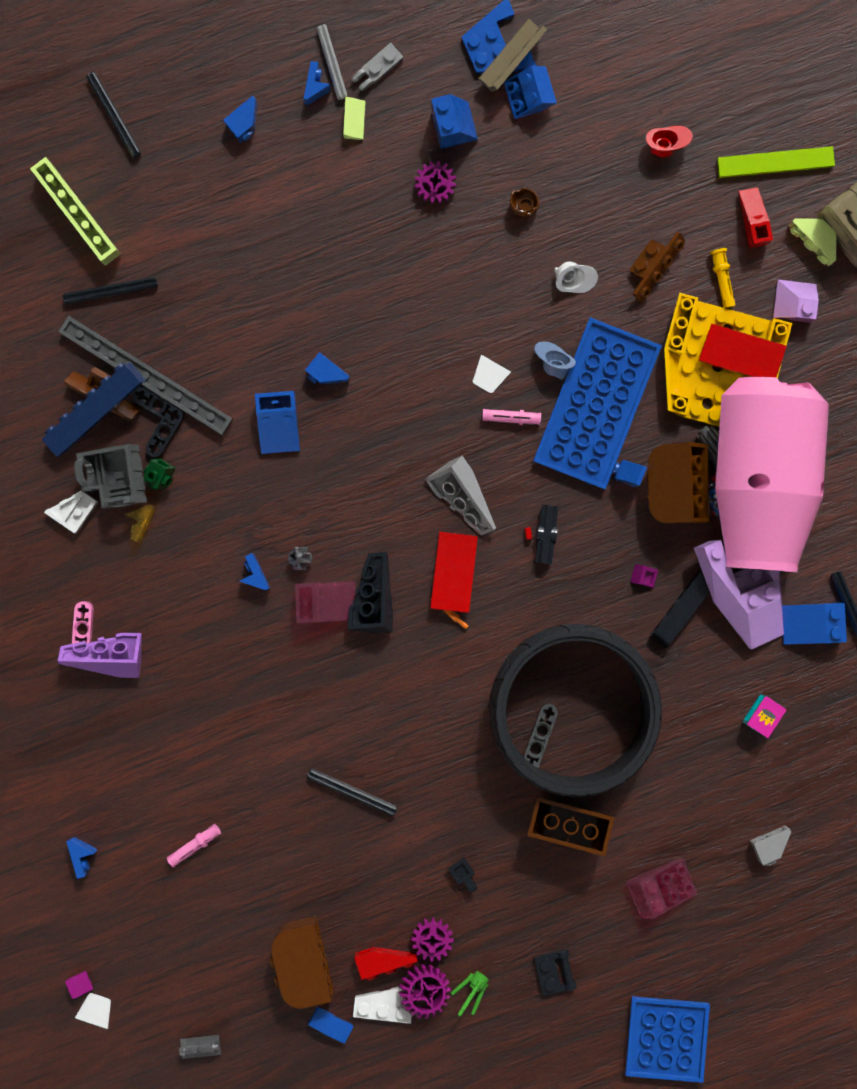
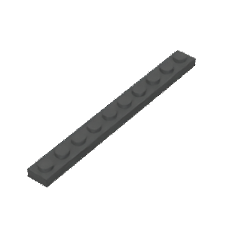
[58,316,233,435]

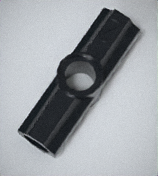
[535,505,558,564]

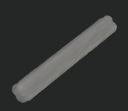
[317,24,347,100]

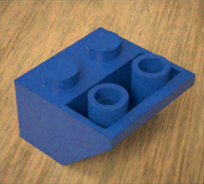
[504,66,557,119]

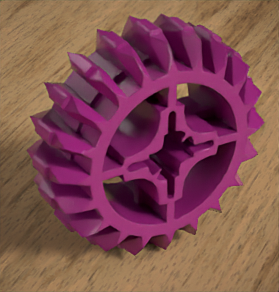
[398,964,451,1019]

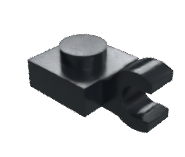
[448,857,478,893]

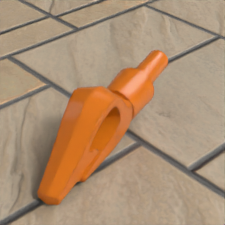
[430,598,468,629]

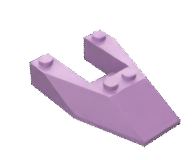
[694,540,784,649]

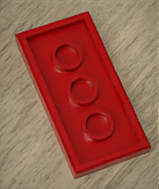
[699,323,787,378]
[430,532,478,613]

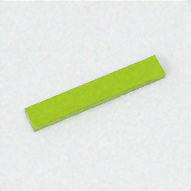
[717,146,835,178]

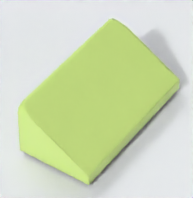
[343,97,365,140]

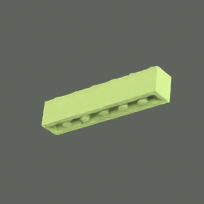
[30,157,120,266]

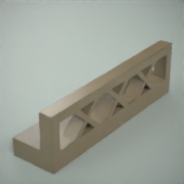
[478,19,547,92]

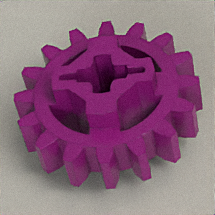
[415,161,456,204]
[411,917,454,961]

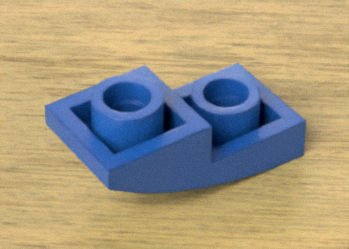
[308,1006,354,1044]

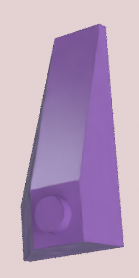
[58,633,142,678]

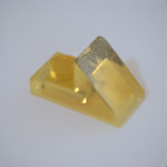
[124,505,156,542]

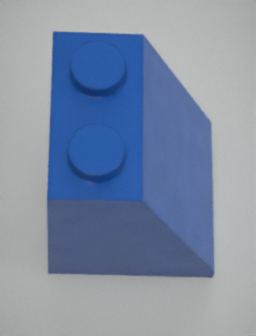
[431,94,478,149]

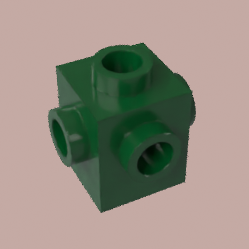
[143,459,176,490]

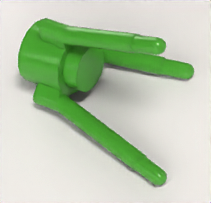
[451,971,489,1017]

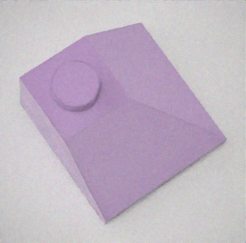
[773,280,819,323]

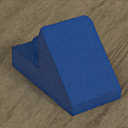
[303,61,331,105]
[240,553,270,590]
[66,837,98,879]

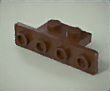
[629,231,685,303]
[64,367,140,421]

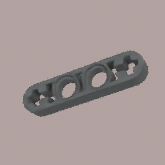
[524,703,558,768]

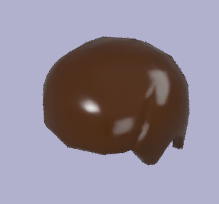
[509,187,540,217]

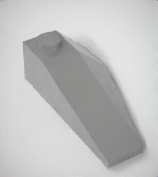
[425,456,496,535]

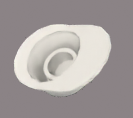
[555,261,598,293]

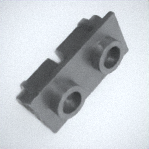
[179,1035,221,1059]

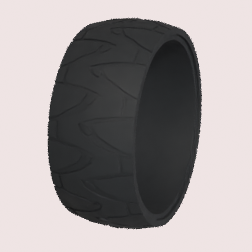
[489,624,662,797]

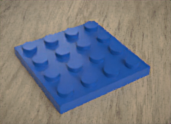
[625,996,710,1083]

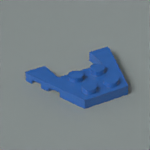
[462,0,536,74]

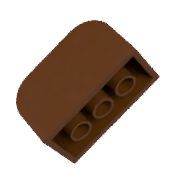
[646,442,710,524]
[528,797,615,857]
[270,916,334,1009]

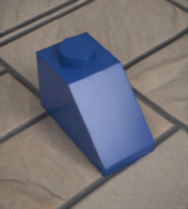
[223,96,258,143]
[305,352,351,385]
[612,460,647,487]

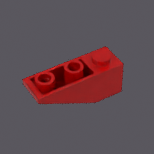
[738,187,773,248]
[354,947,418,980]

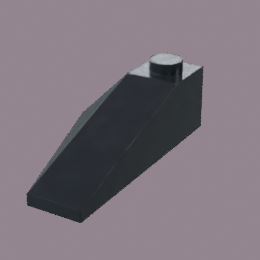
[348,552,393,634]

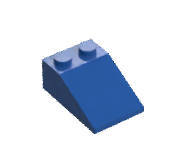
[782,603,847,644]

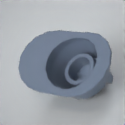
[534,341,576,380]

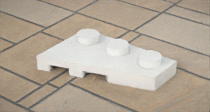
[353,984,415,1024]

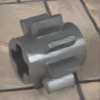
[288,547,312,570]

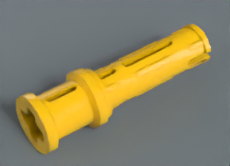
[709,248,736,308]

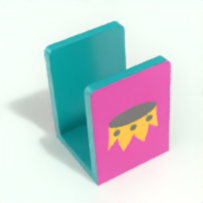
[742,694,786,738]

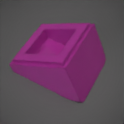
[630,564,658,588]
[65,971,93,999]

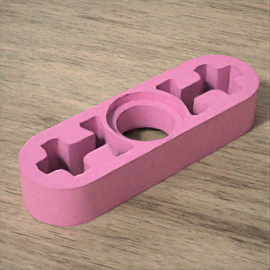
[72,601,94,644]

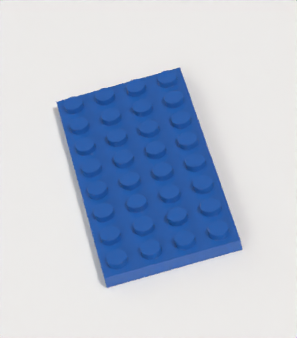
[533,317,662,490]

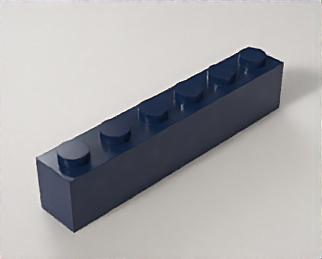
[42,362,146,457]

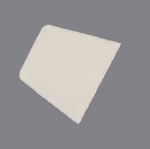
[473,355,511,393]
[75,993,111,1029]

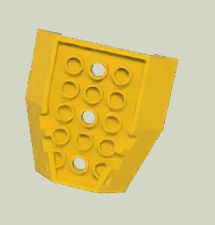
[664,293,792,427]

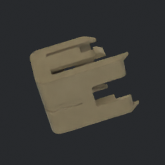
[817,182,857,268]

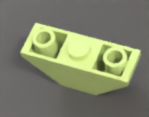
[788,218,836,266]

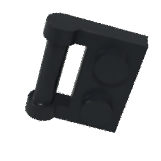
[534,949,577,996]

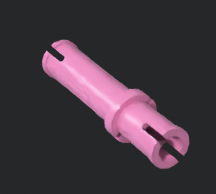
[482,409,541,425]
[167,824,221,868]

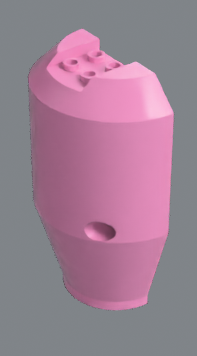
[715,377,829,572]

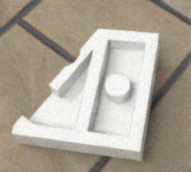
[44,491,98,534]

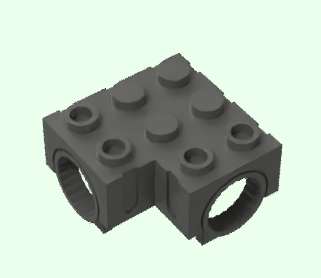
[74,444,147,508]

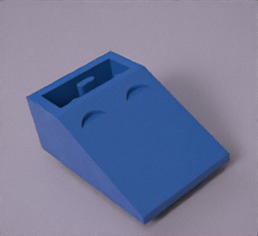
[255,391,300,454]

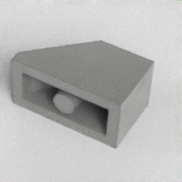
[750,826,791,866]

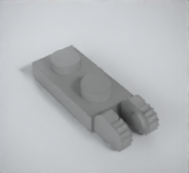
[351,43,403,92]

